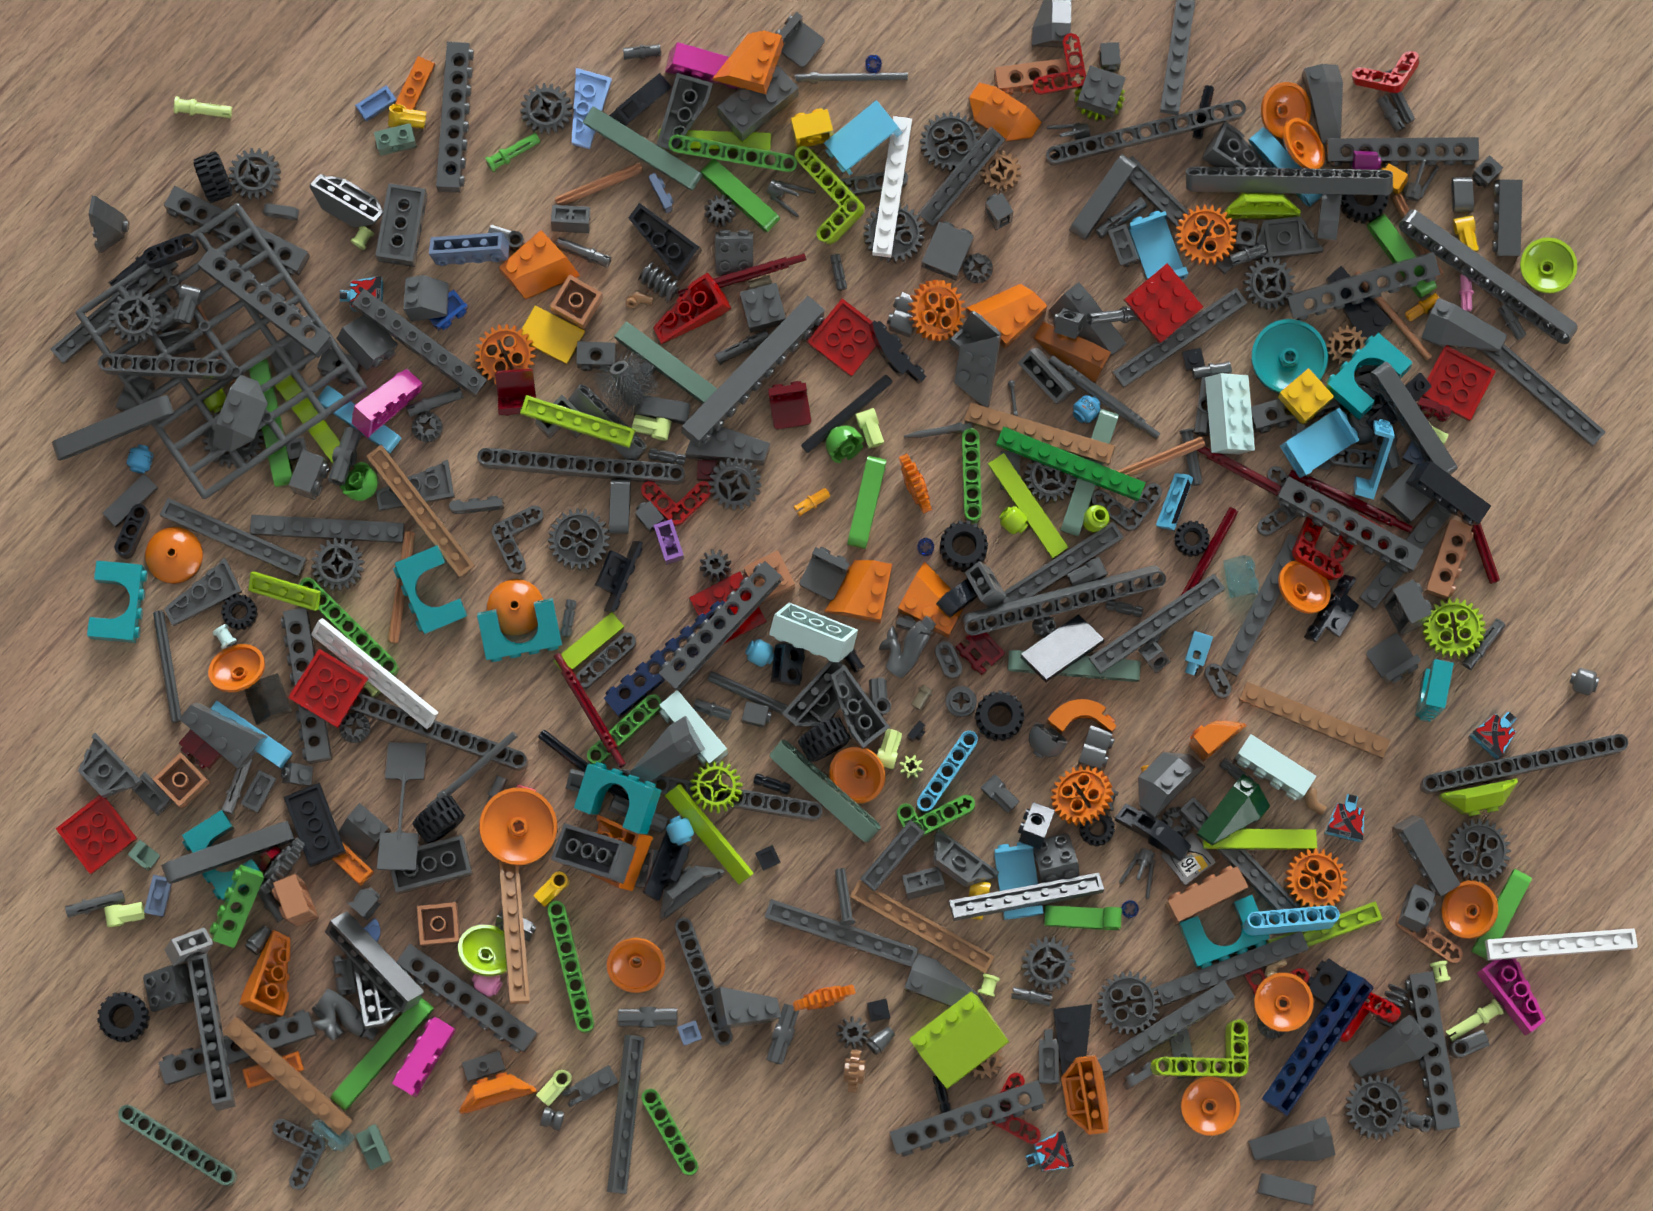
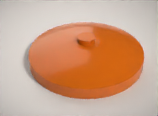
[479,788,557,866]

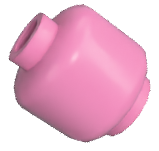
[472,974,502,997]

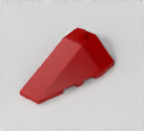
[653,273,732,344]

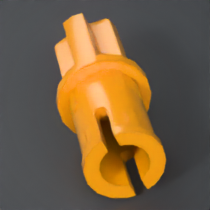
[1405,293,1439,321]
[793,488,830,517]

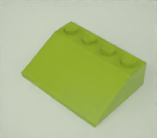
[909,992,1009,1089]

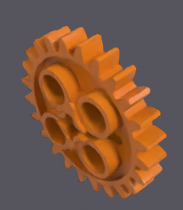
[1175,204,1237,266]
[907,279,966,341]
[474,324,537,384]
[898,454,932,514]
[1051,765,1114,826]
[1284,848,1348,908]
[792,984,856,1011]

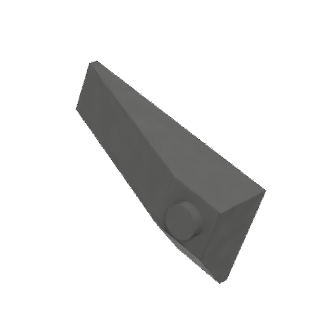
[1032,0,1071,48]
[1302,64,1343,145]
[88,196,129,253]
[904,953,984,1007]
[1349,1015,1436,1078]
[1249,1116,1336,1161]

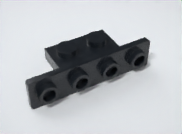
[1366,373,1431,432]
[595,541,643,612]
[1304,575,1360,642]
[643,831,690,901]

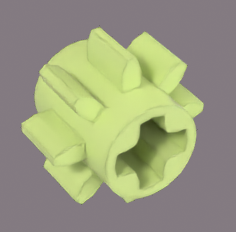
[900,755,923,779]

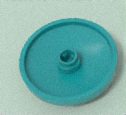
[1251,319,1328,393]

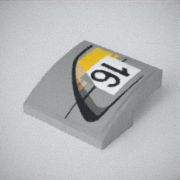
[1161,833,1216,886]

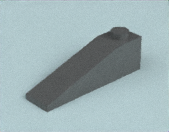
[657,73,713,150]
[1202,121,1273,168]
[1049,282,1127,356]
[1422,298,1507,352]
[830,665,890,749]
[630,716,705,783]

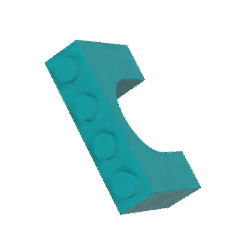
[1326,333,1413,420]
[393,545,468,634]
[87,560,148,643]
[477,598,562,662]
[1415,659,1454,722]
[574,762,662,834]
[182,810,264,902]
[1178,895,1270,969]

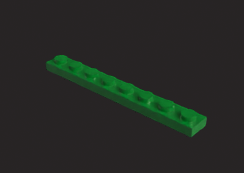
[996,427,1146,501]

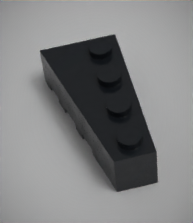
[628,203,702,280]
[1406,461,1491,526]

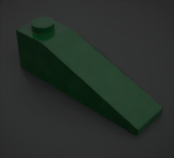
[1196,774,1270,846]

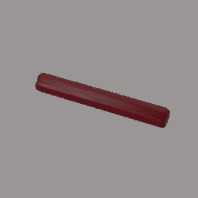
[1471,523,1500,584]

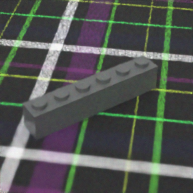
[325,911,424,1013]

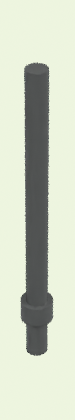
[795,72,908,83]
[427,731,517,807]

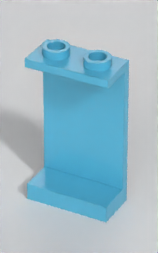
[824,100,903,175]
[1128,211,1188,280]
[1279,408,1359,478]
[1353,419,1394,500]
[994,842,1043,920]

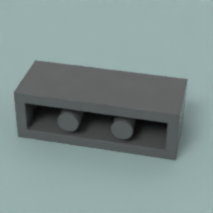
[1018,348,1076,404]

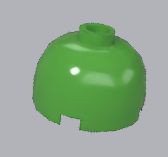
[826,425,865,463]
[340,462,379,501]

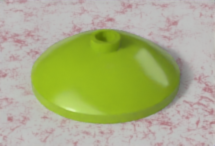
[1520,237,1577,293]
[458,925,507,976]

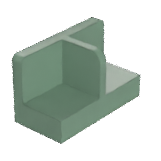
[356,1124,392,1170]

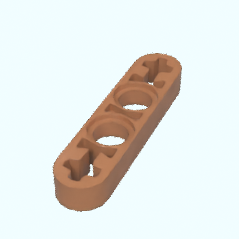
[1396,914,1463,964]

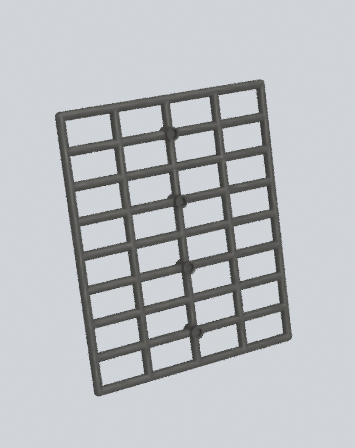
[76,203,367,499]

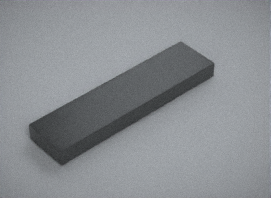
[860,820,925,892]

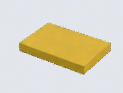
[522,305,585,365]

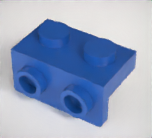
[429,289,468,331]

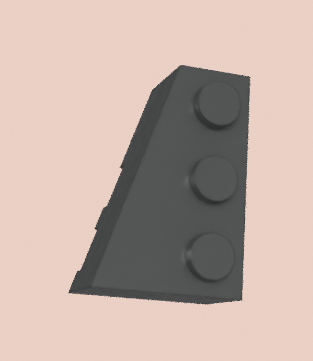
[712,987,781,1030]

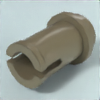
[748,275,773,289]
[911,685,932,710]

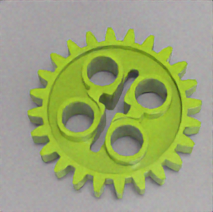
[1423,598,1486,659]

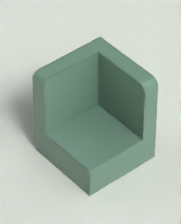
[128,840,160,871]

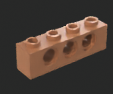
[995,58,1073,95]
[1424,519,1474,600]

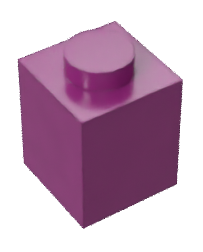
[1352,151,1381,170]

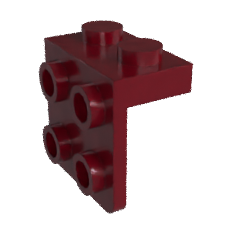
[495,368,536,416]
[768,381,811,430]

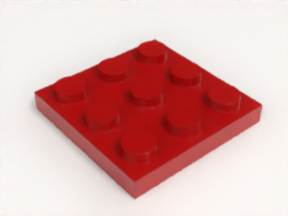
[1124,263,1203,344]
[807,298,876,378]
[1421,345,1496,422]
[689,571,767,645]
[288,649,369,728]
[55,795,138,875]

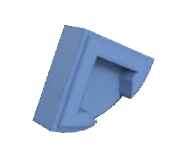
[364,918,381,942]

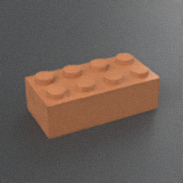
[1165,866,1248,925]
[272,874,319,927]

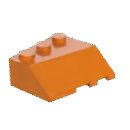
[712,30,784,94]
[499,230,580,300]
[966,284,1047,349]
[824,560,892,624]
[898,561,966,638]
[1188,720,1247,762]
[591,815,653,891]

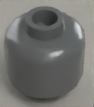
[1570,668,1599,695]

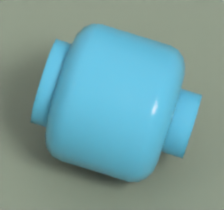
[745,639,774,667]
[666,815,694,846]

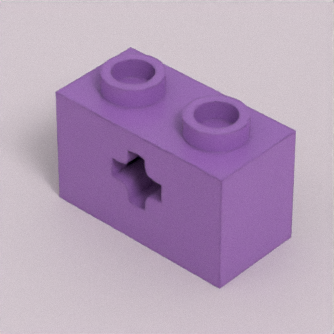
[654,519,684,565]

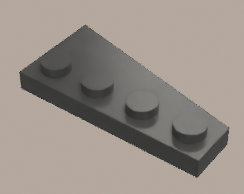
[376,459,455,511]
[164,558,242,627]

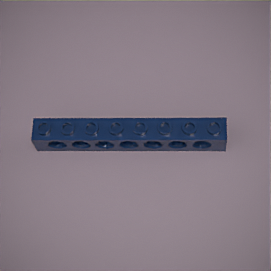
[604,600,735,717]
[1262,971,1374,1116]

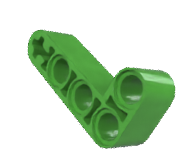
[897,795,975,838]
[1044,906,1122,930]

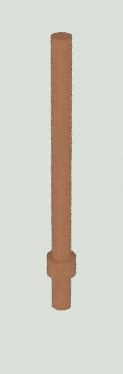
[1354,270,1432,361]

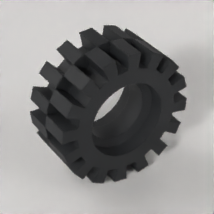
[1174,520,1210,557]
[221,594,258,630]
[1079,812,1115,847]

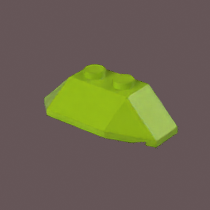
[1224,193,1300,219]
[1439,778,1518,817]

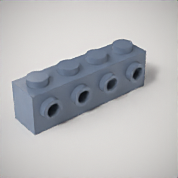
[429,232,510,266]

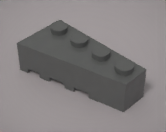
[1492,179,1523,256]
[685,427,770,466]
[179,703,268,769]
[1393,815,1461,897]

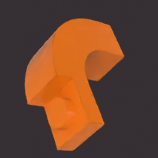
[1047,699,1117,734]

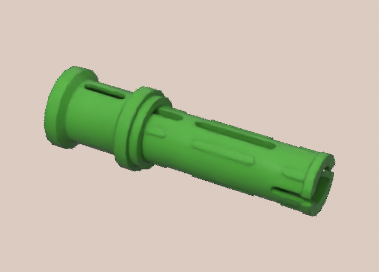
[485,132,541,172]

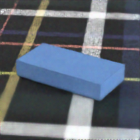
[355,85,396,122]

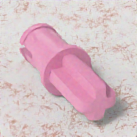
[1459,274,1474,312]

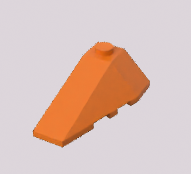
[239,930,290,1017]

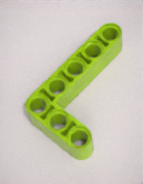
[795,146,865,245]
[1150,1019,1248,1078]

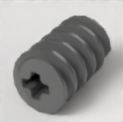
[638,262,680,302]
[1373,984,1409,1028]

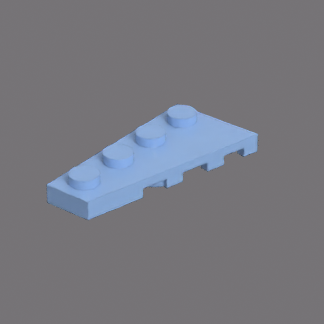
[572,68,612,149]

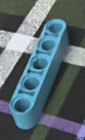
[1248,127,1322,207]
[317,385,402,453]
[210,700,293,769]
[917,731,978,813]
[1243,905,1340,936]

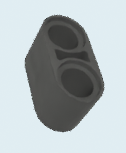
[1451,177,1474,212]

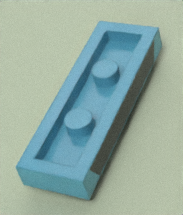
[1156,473,1193,530]

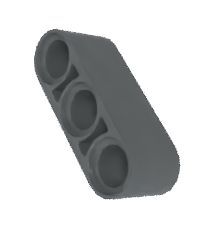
[633,396,691,424]
[609,479,631,534]
[1257,1173,1317,1206]

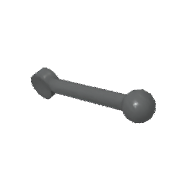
[1008,380,1018,416]

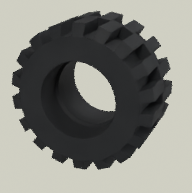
[193,151,233,203]
[1340,194,1389,224]
[940,521,988,572]
[975,691,1024,742]
[798,717,851,762]
[412,796,465,843]
[97,992,150,1042]

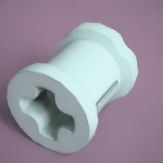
[212,624,237,649]

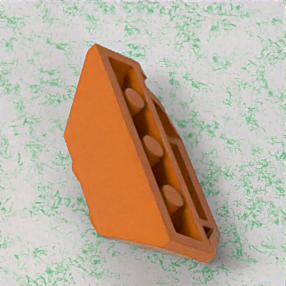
[969,82,1042,141]
[1061,1055,1109,1135]
[459,1072,537,1114]

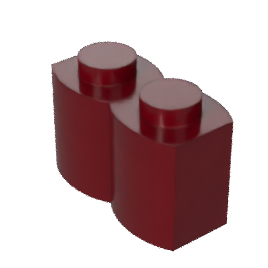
[179,729,222,769]

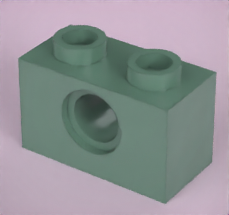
[374,123,417,156]

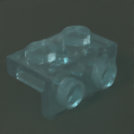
[1223,555,1259,598]
[311,1119,355,1152]

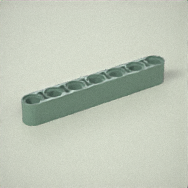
[583,106,703,191]
[614,322,717,404]
[1060,409,1119,537]
[1007,650,1141,682]
[770,739,881,843]
[118,1105,237,1186]

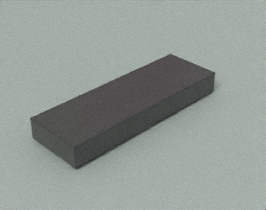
[103,474,158,527]

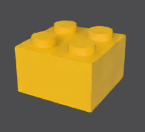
[791,108,833,149]
[1278,368,1334,424]

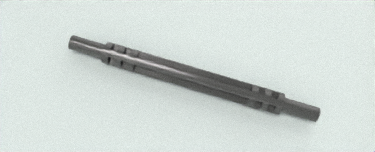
[1049,355,1160,439]

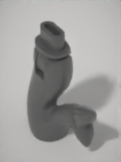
[879,616,936,678]
[313,989,379,1041]

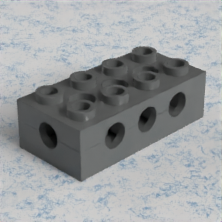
[375,183,428,267]

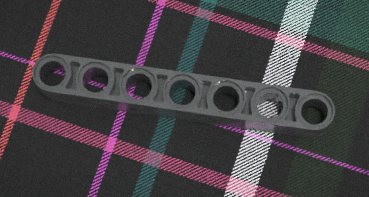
[98,354,232,380]
[1370,362,1458,475]
[52,395,174,460]
[161,821,295,884]
[675,917,733,1046]

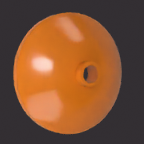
[1261,82,1311,139]
[1283,118,1325,169]
[145,527,203,584]
[1278,560,1331,614]
[487,579,543,636]
[208,644,265,693]
[829,746,885,803]
[1442,881,1498,939]
[607,938,665,993]
[1254,973,1313,1032]
[1181,1076,1240,1136]

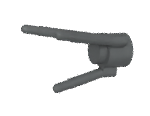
[1046,122,1090,159]
[1403,159,1439,201]
[767,179,816,217]
[1119,848,1156,899]

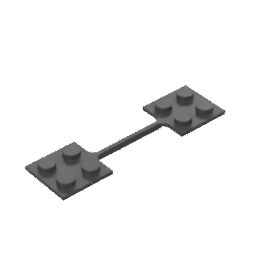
[377,742,427,871]

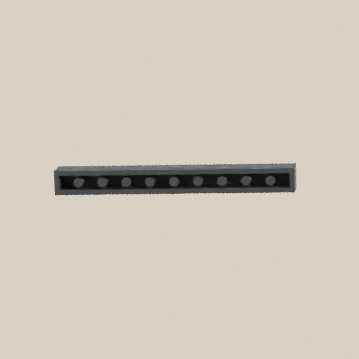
[681,296,825,448]

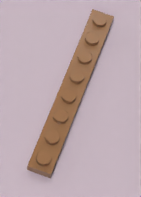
[964,402,1115,465]
[366,445,475,577]
[1239,682,1390,759]
[498,860,530,1004]
[850,880,995,973]
[222,1016,353,1136]

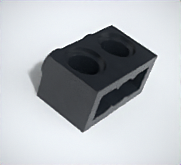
[771,643,805,687]

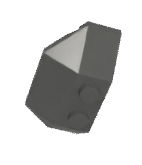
[310,174,383,228]
[213,375,268,452]
[782,661,843,727]
[1138,752,1205,818]
[660,865,725,921]
[353,963,400,1028]

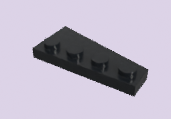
[1326,266,1392,344]
[1053,1004,1092,1076]

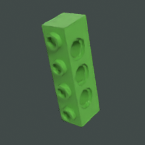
[209,864,264,948]

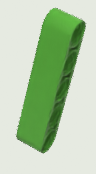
[700,159,780,233]
[1367,214,1437,298]
[962,428,982,524]
[847,456,887,549]
[587,695,662,764]
[1471,868,1532,961]
[642,1089,699,1176]

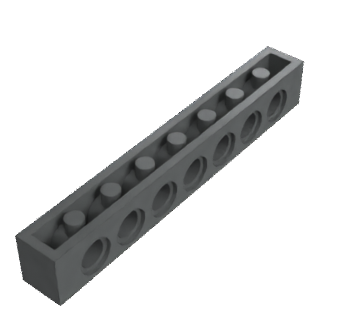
[436,42,474,193]
[1326,137,1479,166]
[164,185,310,276]
[197,246,332,358]
[1286,252,1440,321]
[352,289,487,397]
[1251,373,1381,434]
[1275,477,1424,573]
[659,561,784,691]
[281,608,332,764]
[396,943,538,1053]
[187,954,236,1111]
[1405,971,1460,1131]
[158,1010,317,1085]
[889,1080,1046,1157]

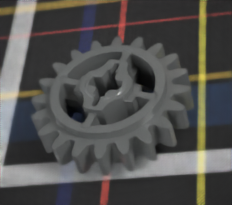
[520,83,573,135]
[228,148,281,200]
[1243,257,1296,310]
[108,290,163,344]
[708,457,762,510]
[1024,460,1077,503]
[311,538,365,591]
[1021,937,1075,991]

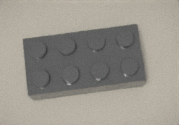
[717,65,799,142]
[1383,579,1432,637]
[551,823,636,884]
[390,835,473,895]

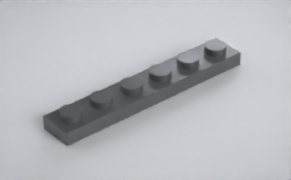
[918,127,1006,226]

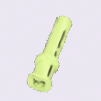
[174,97,232,118]
[1446,999,1504,1042]

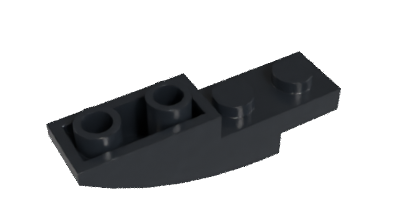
[609,73,672,126]
[869,320,927,384]
[1115,803,1191,861]

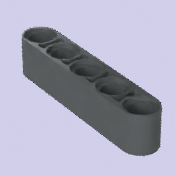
[1069,154,1138,241]
[568,384,646,461]

